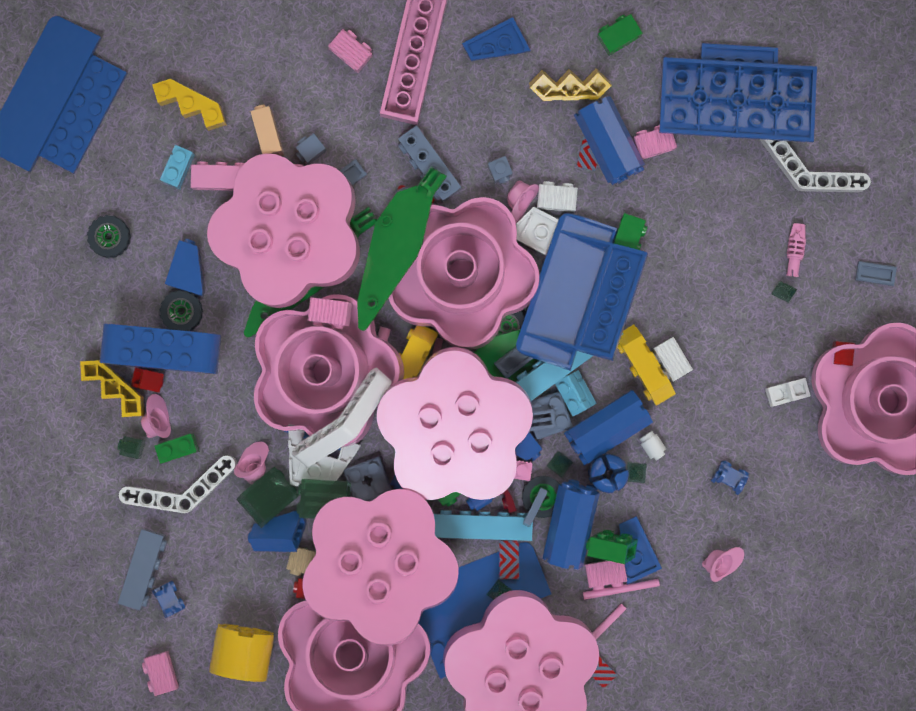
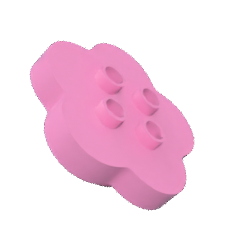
[207,154,360,308]
[389,197,539,350]
[254,294,404,448]
[811,323,916,475]
[377,347,533,500]
[303,489,458,646]
[443,590,599,711]
[278,601,431,711]

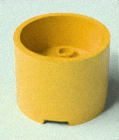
[209,624,274,682]

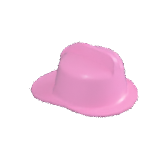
[507,180,539,223]
[141,394,171,438]
[234,442,269,485]
[702,547,744,582]

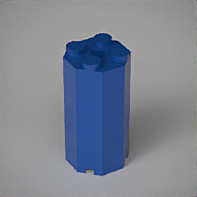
[574,96,645,185]
[564,390,653,466]
[542,479,600,570]

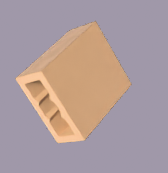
[251,105,285,156]

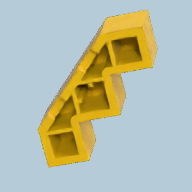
[529,68,611,101]
[152,79,227,131]
[617,324,676,406]
[399,326,439,379]
[80,360,145,417]

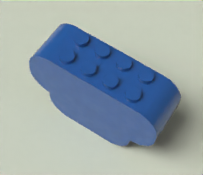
[100,324,221,374]

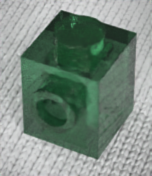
[117,436,146,459]

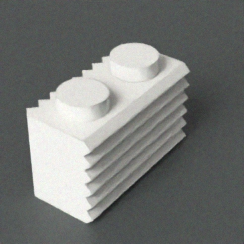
[537,181,578,212]
[652,337,693,382]

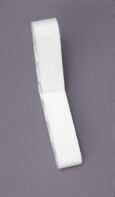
[760,139,871,192]
[292,368,392,467]
[119,455,237,513]

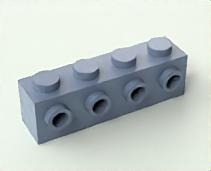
[397,125,461,202]
[118,529,168,611]

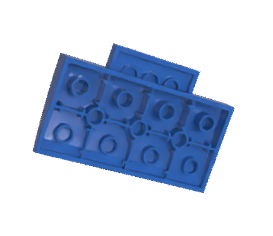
[659,43,817,142]

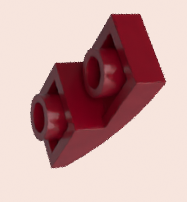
[500,489,516,513]

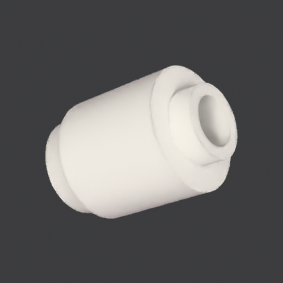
[640,431,666,460]

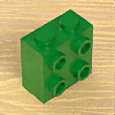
[586,529,638,564]

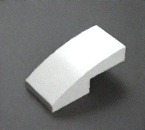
[765,378,810,407]

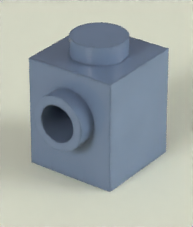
[296,133,327,165]
[488,156,513,184]

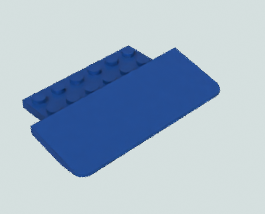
[0,16,128,174]
[516,213,648,371]
[418,542,551,679]

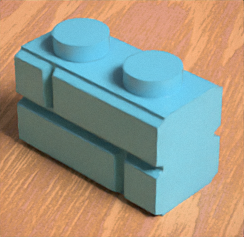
[160,145,195,190]
[555,370,597,416]

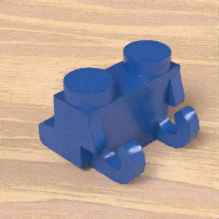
[711,461,749,495]
[152,581,185,618]

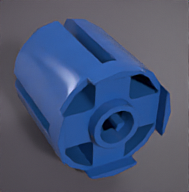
[588,454,629,493]

